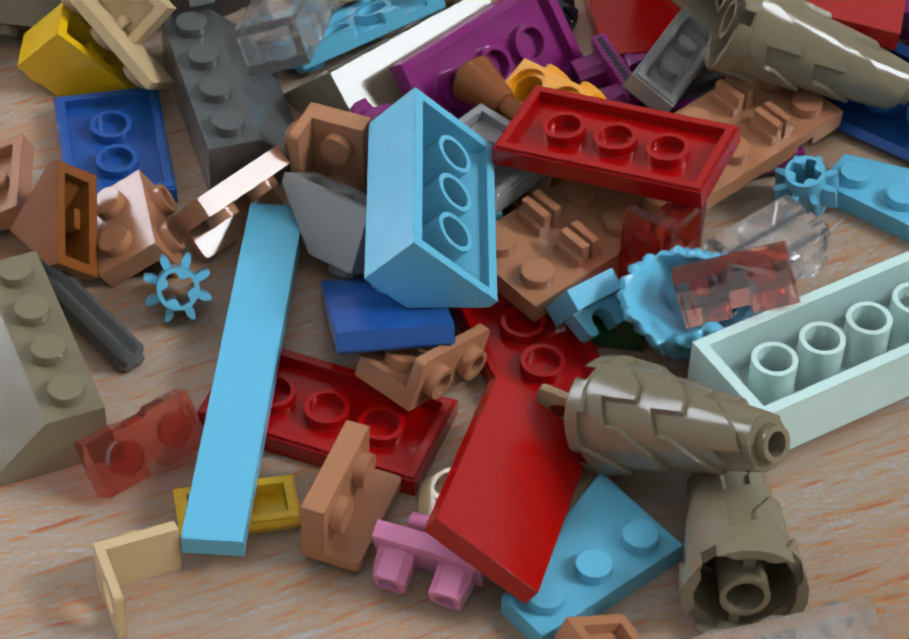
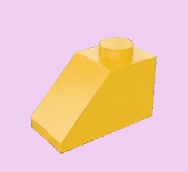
[17,3,137,96]

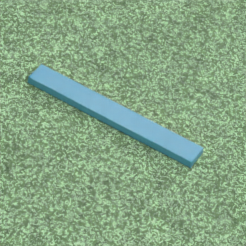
[180,203,302,556]

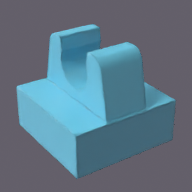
[546,268,624,343]

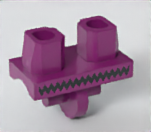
[569,33,647,106]

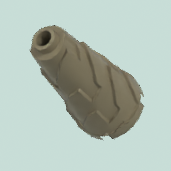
[705,0,909,110]
[564,354,790,476]
[679,471,809,639]

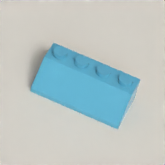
[364,87,498,308]

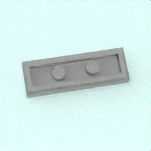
[622,7,711,112]

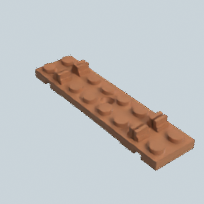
[496,75,843,322]

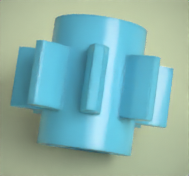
[773,155,839,221]
[143,252,212,322]

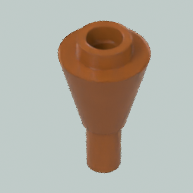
[452,56,522,121]

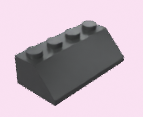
[161,9,294,190]

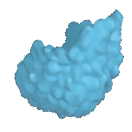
[616,245,767,361]

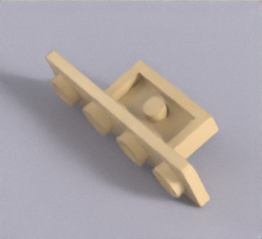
[61,0,177,90]

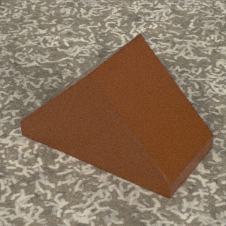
[10,159,98,281]

